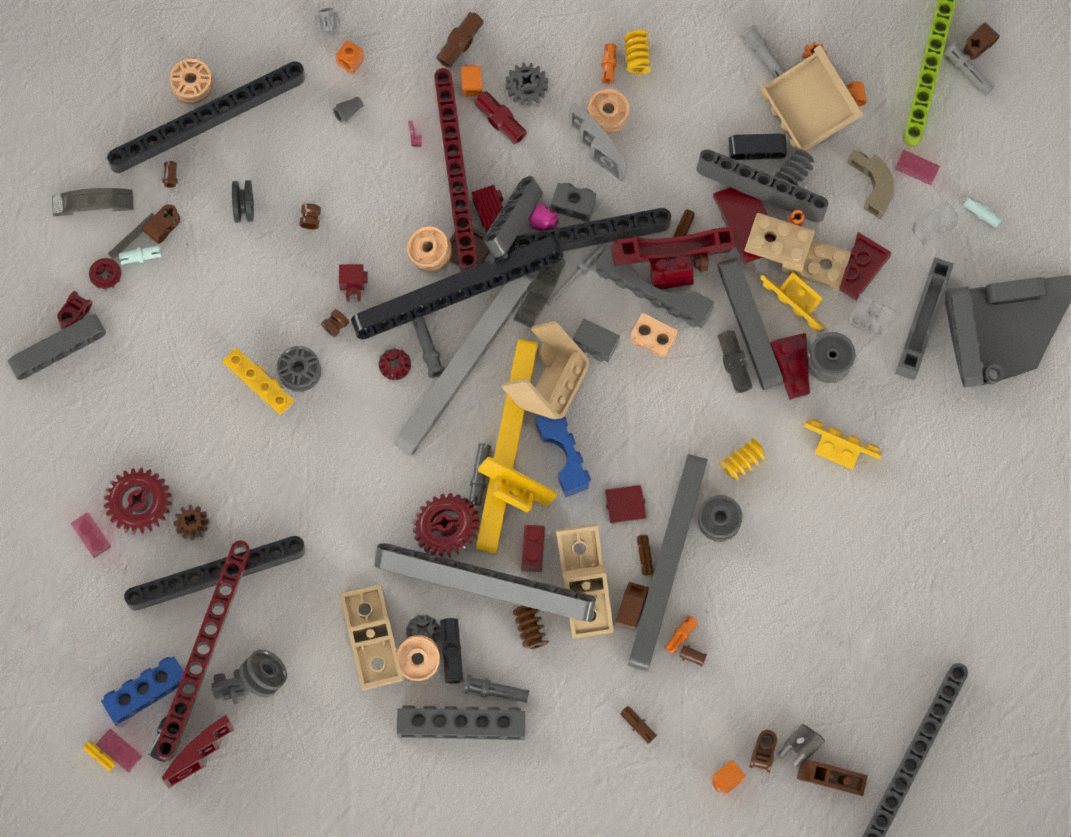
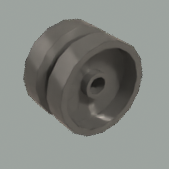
[807,332,856,383]

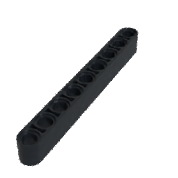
[496,208,671,258]
[124,536,306,611]

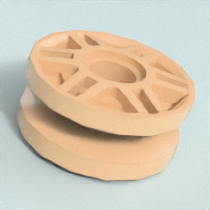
[170,58,213,104]
[587,89,629,134]
[407,226,453,272]
[397,635,440,681]

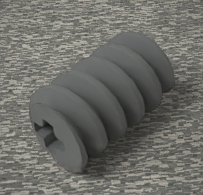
[775,148,814,186]

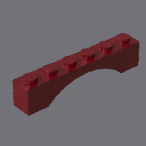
[611,227,736,266]

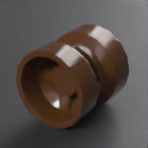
[299,203,321,230]
[321,309,349,337]

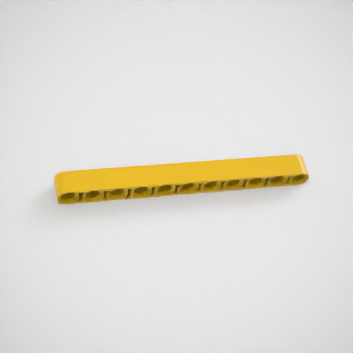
[476,338,538,554]

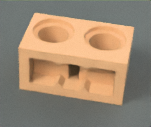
[630,313,678,357]

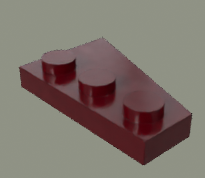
[840,232,891,301]
[770,333,810,400]

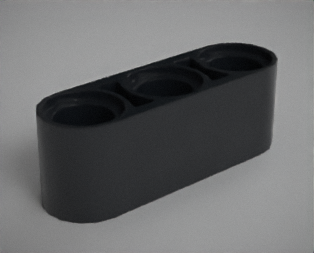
[728,134,787,160]

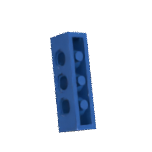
[101,656,184,726]

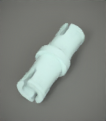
[963,196,1004,229]
[119,245,162,265]

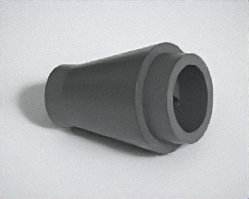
[333,96,364,122]

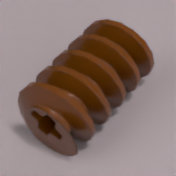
[513,605,549,649]

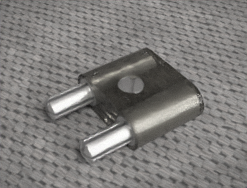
[778,724,825,768]

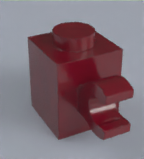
[339,264,368,302]

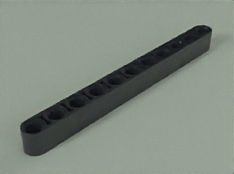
[107,61,305,173]
[351,237,563,340]

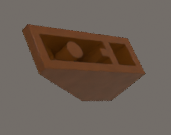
[797,759,868,796]

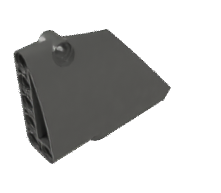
[945,275,1071,388]

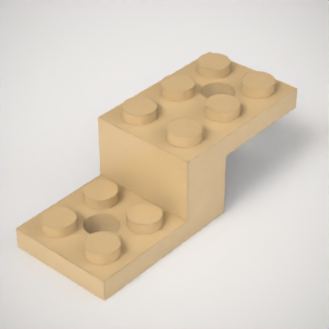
[745,213,851,291]
[556,524,614,639]
[340,584,403,690]

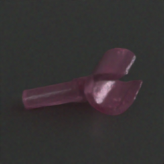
[408,121,422,147]

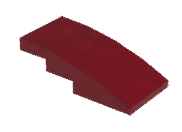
[713,187,776,264]
[162,715,234,789]

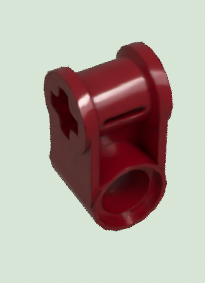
[57,291,93,330]

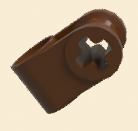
[963,22,1000,60]
[142,204,180,244]
[749,730,777,773]

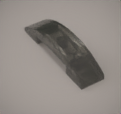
[52,188,134,216]
[513,259,566,328]

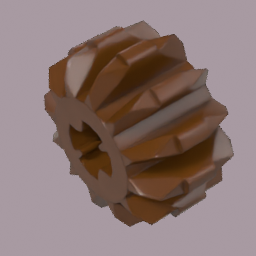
[173,505,210,540]

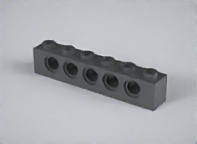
[397,705,525,740]

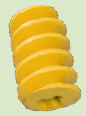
[624,30,651,75]
[719,438,765,481]

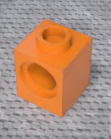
[336,40,364,74]
[461,65,482,97]
[711,760,746,795]

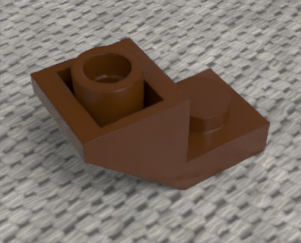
[615,582,649,631]

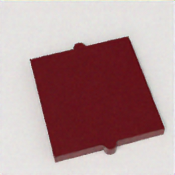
[605,485,646,523]

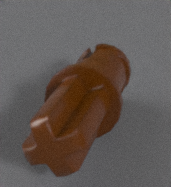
[620,706,657,744]

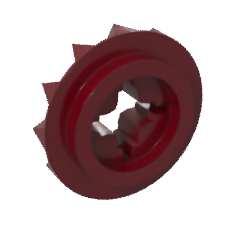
[89,258,122,290]
[378,348,411,380]

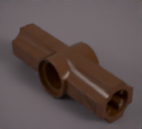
[436,12,484,68]

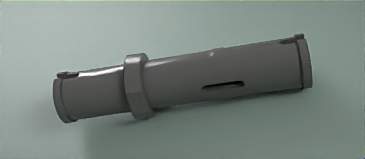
[468,443,491,506]

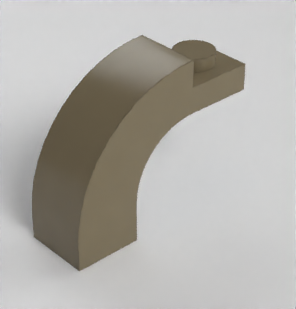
[847,150,893,219]

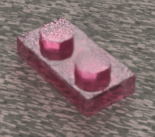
[895,150,940,185]
[70,512,111,558]
[96,729,143,773]

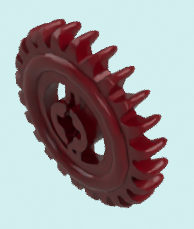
[104,468,172,535]
[413,493,480,558]

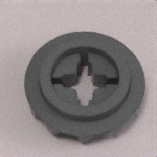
[406,614,440,643]

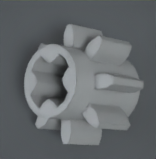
[315,8,340,31]

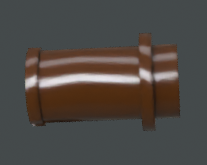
[162,161,178,188]
[679,645,707,667]

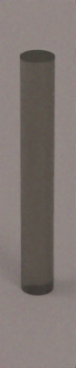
[108,213,154,259]

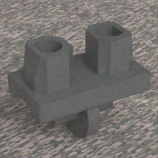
[211,669,249,704]

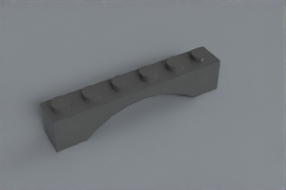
[596,245,714,328]
[895,257,954,380]

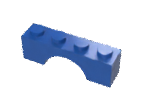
[535,416,591,498]

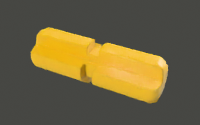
[83,741,116,771]

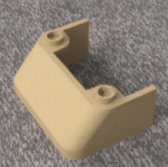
[501,321,589,419]

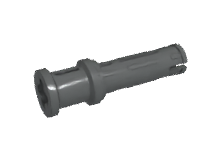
[412,317,445,378]
[464,674,530,703]

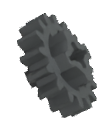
[505,63,548,105]

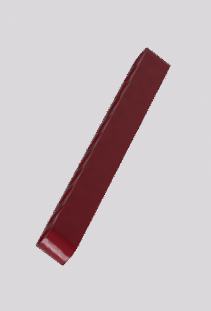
[434,68,478,272]
[156,540,250,761]

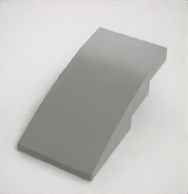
[569,102,625,182]

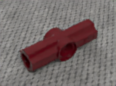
[474,91,527,144]

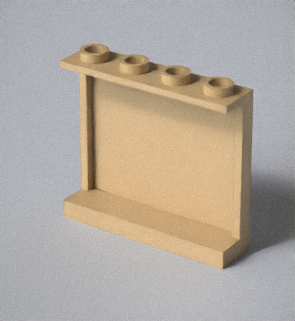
[759,45,864,151]

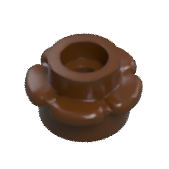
[694,254,709,273]

